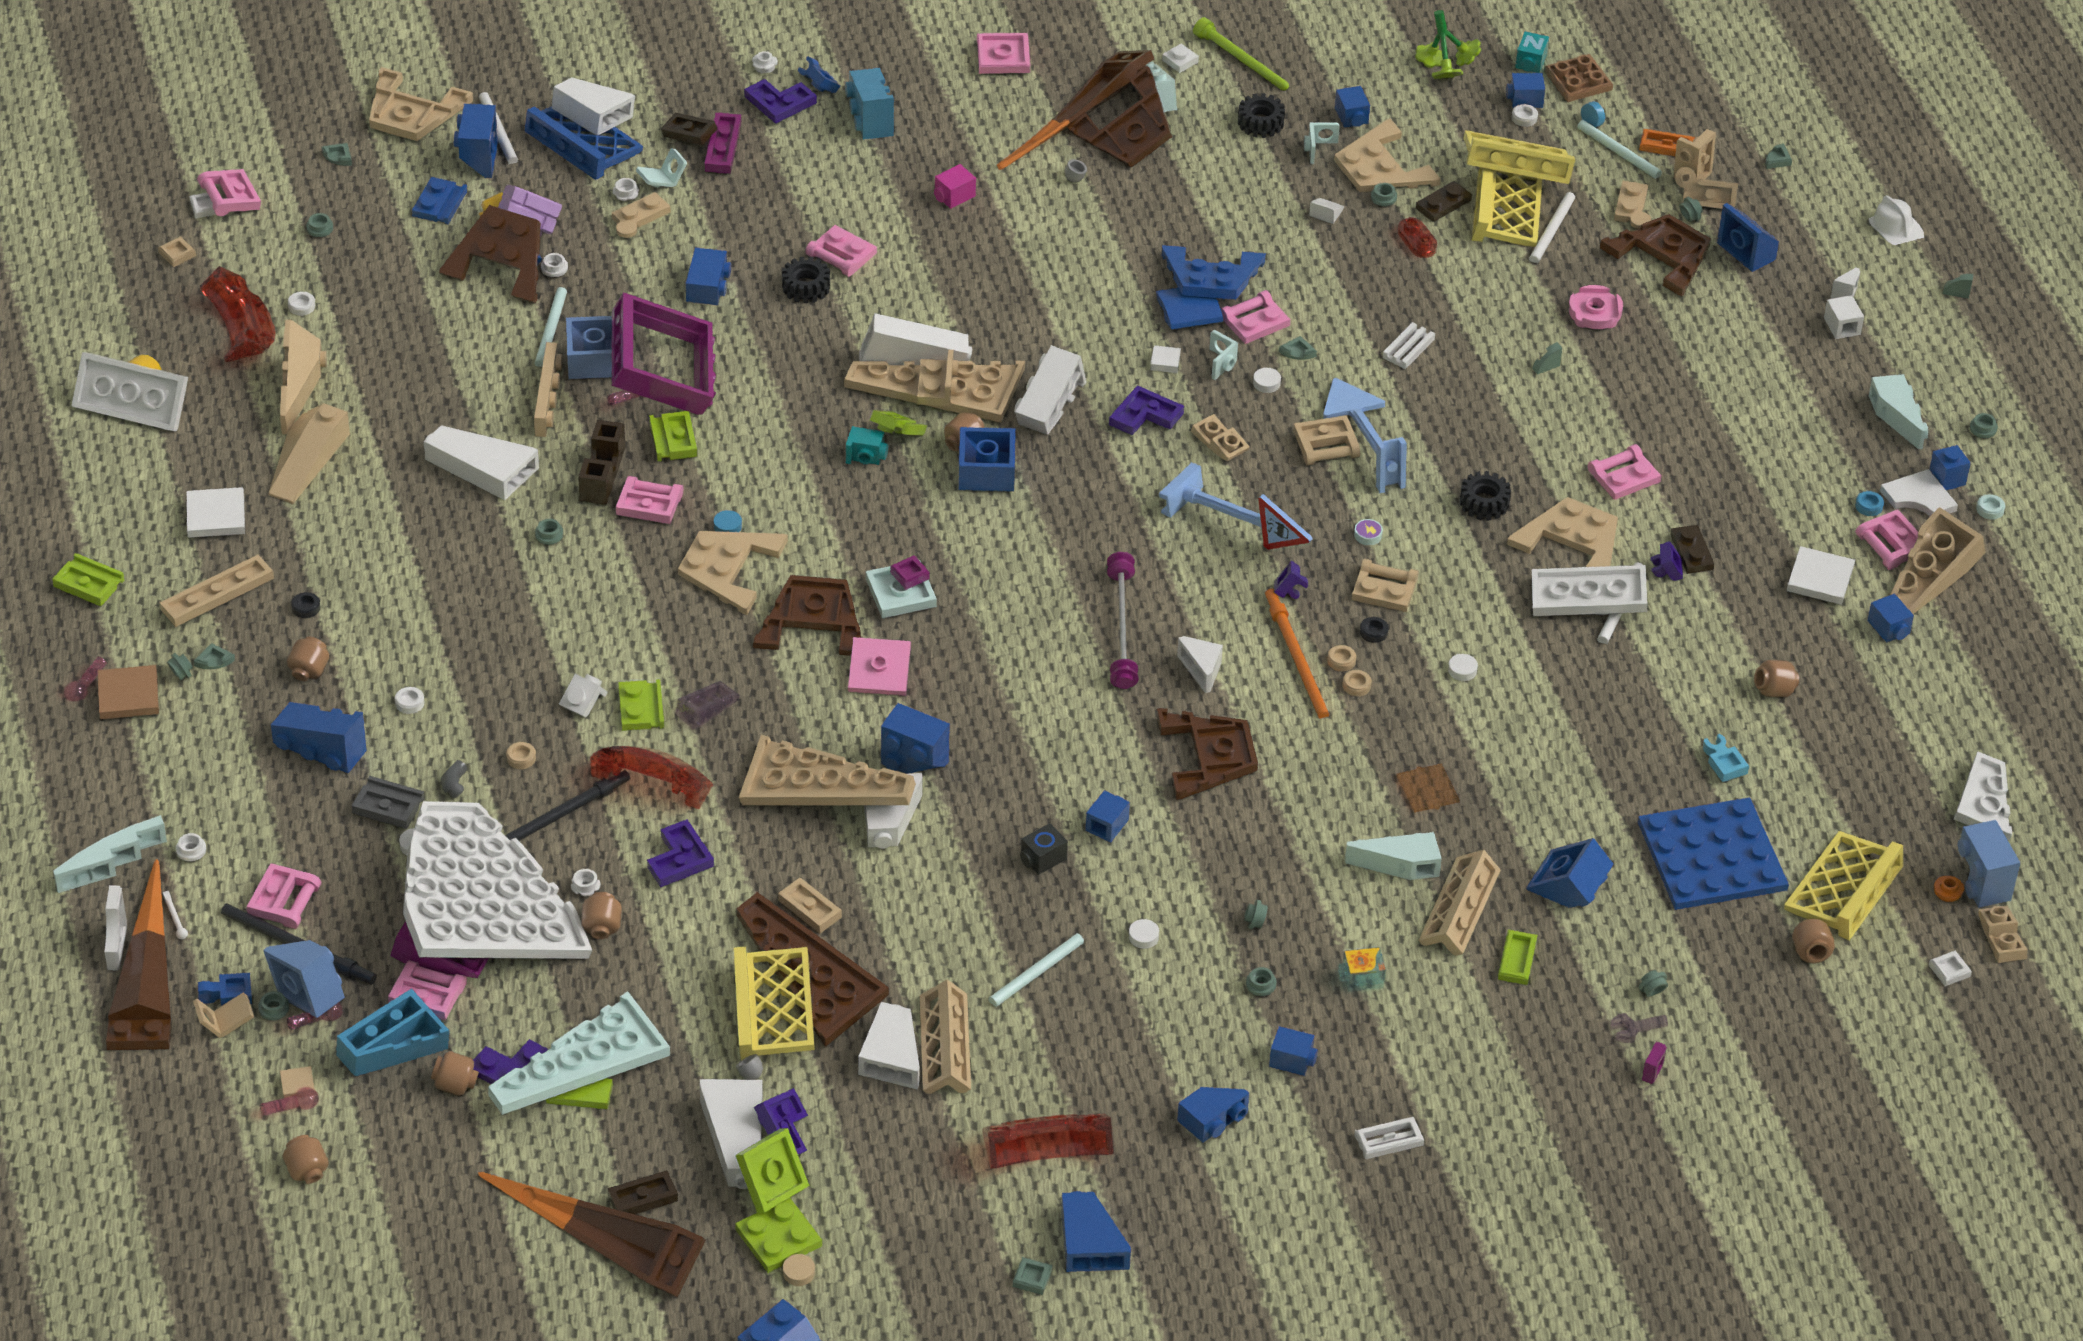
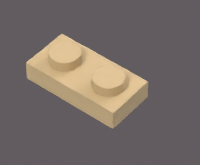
[778,878,842,934]

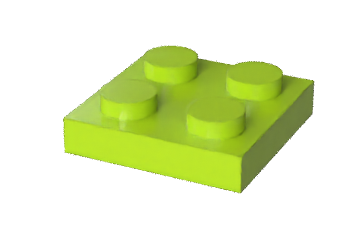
[735,1128,809,1213]
[735,1198,823,1273]

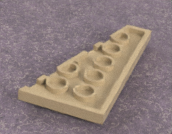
[739,735,916,805]

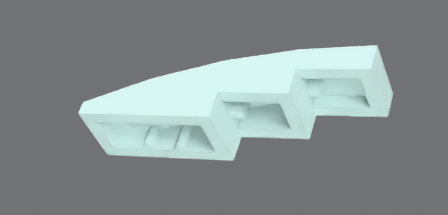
[53,815,167,893]

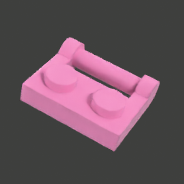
[197,169,261,216]
[806,225,877,277]
[1220,290,1291,344]
[1588,444,1661,500]
[616,476,683,524]
[1855,510,1918,570]
[247,863,321,929]
[388,960,467,1020]

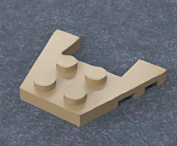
[369,67,473,141]
[1334,118,1441,192]
[1507,497,1618,567]
[678,531,788,615]

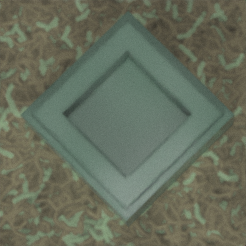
[1012,1257,1053,1295]

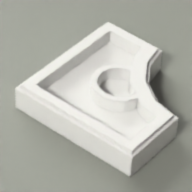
[1880,469,1958,516]
[105,885,127,970]

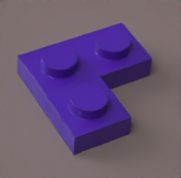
[744,79,817,124]
[1109,385,1184,435]
[647,819,714,888]
[473,1039,549,1084]
[754,1088,808,1155]

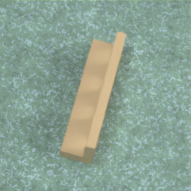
[1418,850,1501,956]
[920,979,971,1094]

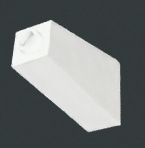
[859,313,972,365]
[424,425,539,500]
[700,1079,763,1189]

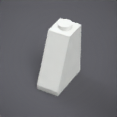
[552,77,635,136]
[864,773,922,849]
[858,1002,920,1089]

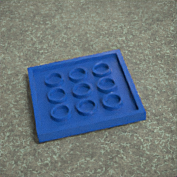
[1638,797,1789,910]

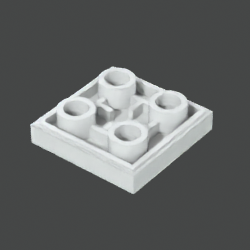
[187,487,245,538]
[1787,546,1855,605]

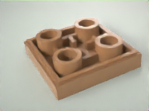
[1544,54,1613,102]
[98,665,159,719]

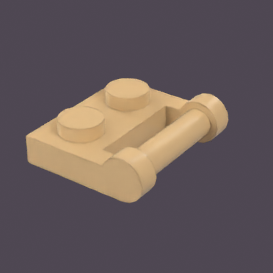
[1293,415,1360,466]
[1352,559,1419,612]

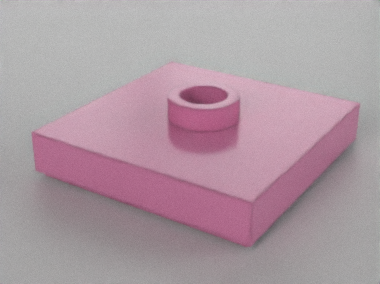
[977,33,1030,74]
[848,637,911,696]

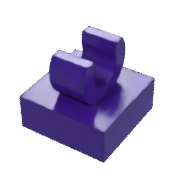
[1651,541,1683,581]
[1274,560,1308,599]

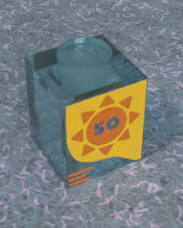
[1338,947,1386,992]

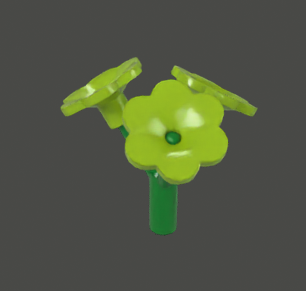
[1415,10,1481,79]

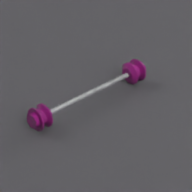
[1107,552,1139,689]

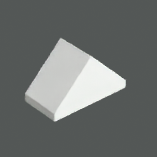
[1177,636,1223,693]

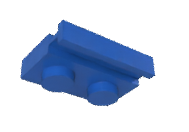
[412,177,467,225]

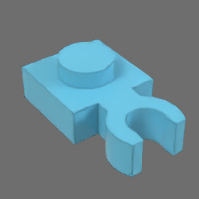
[1703,734,1749,782]

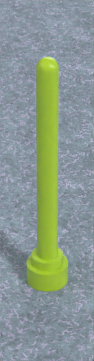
[1193,17,1289,91]

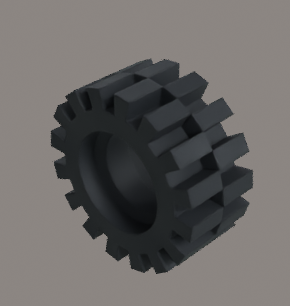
[1238,93,1285,138]
[782,256,830,303]
[1460,471,1511,521]

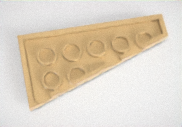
[844,361,1025,423]

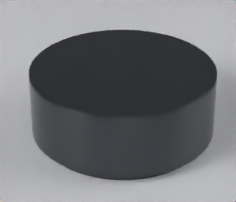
[291,592,321,618]
[1360,617,1389,643]

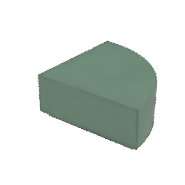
[321,143,352,166]
[1765,143,1792,169]
[1942,274,1974,299]
[1279,336,1317,360]
[1532,342,1563,375]
[194,643,235,669]

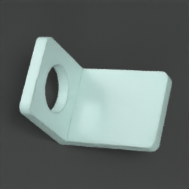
[1304,122,1339,164]
[636,148,687,188]
[1210,330,1238,380]

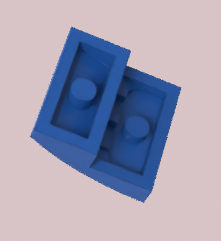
[1156,288,1223,330]

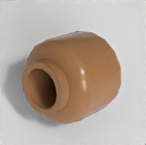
[944,413,985,452]
[287,637,329,681]
[1754,660,1799,698]
[581,892,622,939]
[1792,918,1835,963]
[430,1051,479,1096]
[282,1135,329,1184]

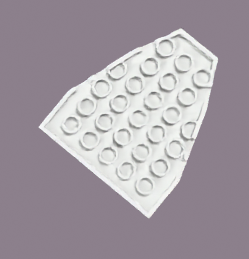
[403,801,592,959]

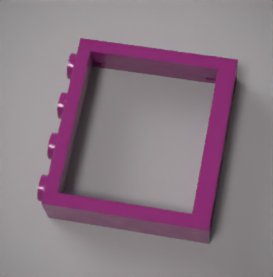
[612,292,716,415]

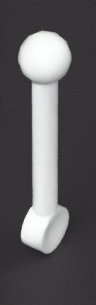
[162,891,188,939]

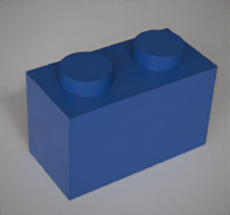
[686,248,731,305]

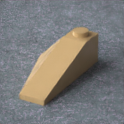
[280,320,327,434]
[269,403,350,504]

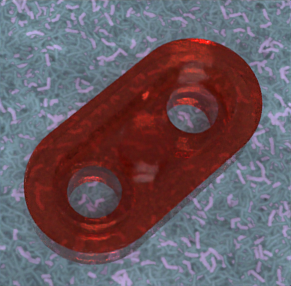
[1398,217,1437,258]

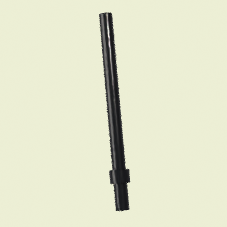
[505,770,631,841]
[221,903,377,985]

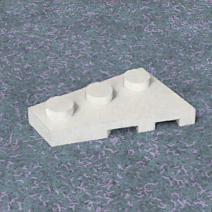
[1954,752,2012,840]

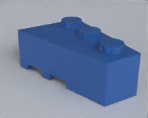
[271,702,367,773]

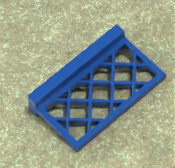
[525,106,643,180]

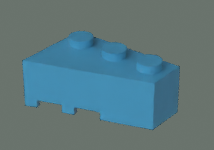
[845,68,894,140]
[336,988,450,1076]

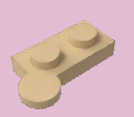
[1675,167,1738,209]
[1614,180,1651,229]
[612,192,671,238]

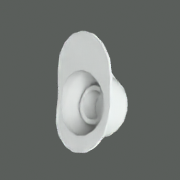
[1869,195,1924,245]

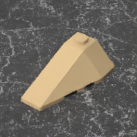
[1890,507,1986,614]

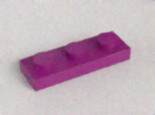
[705,112,742,174]

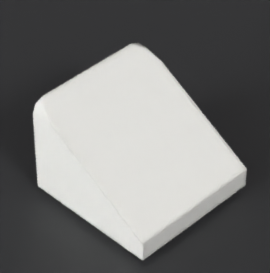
[1309,198,1344,224]
[1831,268,1860,299]

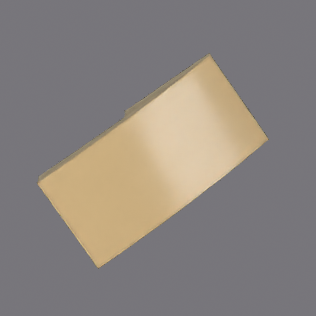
[1191,414,1250,461]
[1979,905,2028,963]

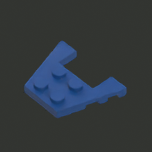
[1162,245,1266,300]

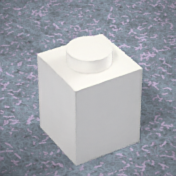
[1824,295,1864,339]

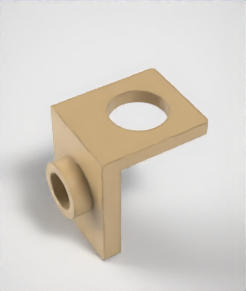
[193,992,254,1038]

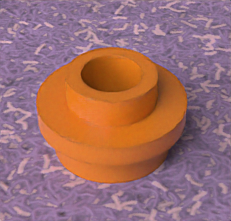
[1934,876,1964,902]

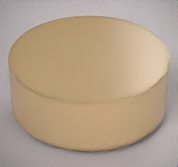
[1327,645,1356,671]
[1342,670,1372,696]
[506,742,536,769]
[783,1254,815,1286]

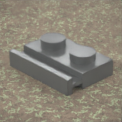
[352,776,424,829]

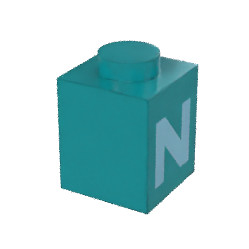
[1515,31,1549,73]

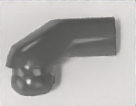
[441,760,467,798]

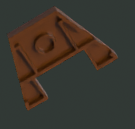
[1067,65,1173,167]
[439,205,541,303]
[1600,214,1711,297]
[753,575,862,656]
[1156,708,1258,800]

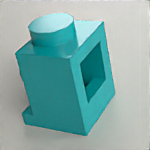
[846,426,888,465]

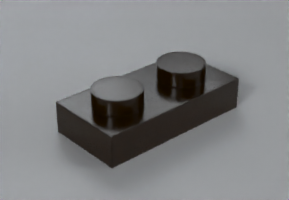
[661,112,718,146]
[1415,181,1472,222]
[1670,525,1714,574]
[607,1170,678,1214]

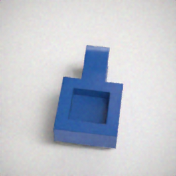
[798,56,841,93]
[198,973,252,1006]

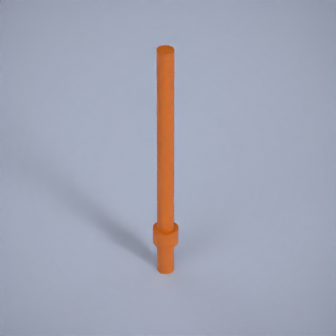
[1265,588,1329,719]

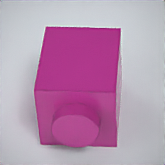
[934,164,976,209]

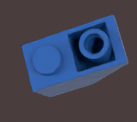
[1177,1087,1249,1143]

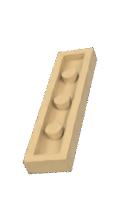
[534,342,563,437]
[160,555,274,627]

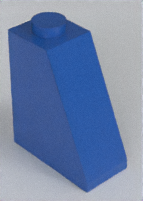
[1061,1191,1131,1272]

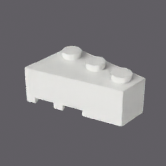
[1014,345,1086,435]

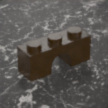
[578,420,625,505]

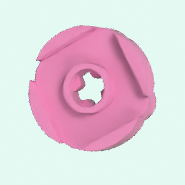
[1568,285,1623,329]

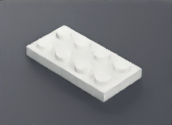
[72,352,188,431]
[1532,565,1647,616]

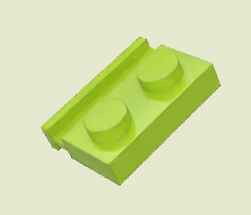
[870,410,928,436]
[649,411,697,461]
[52,553,125,606]
[618,679,664,731]

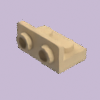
[1674,129,1716,179]
[917,349,959,406]

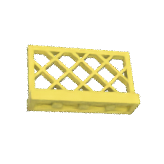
[1463,130,1575,184]
[1472,167,1542,247]
[1784,831,1903,941]
[734,946,815,1061]

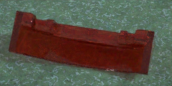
[200,266,275,362]
[590,746,713,809]
[982,1113,1114,1169]

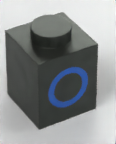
[1020,823,1068,875]

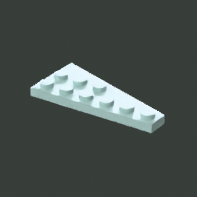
[488,991,670,1115]

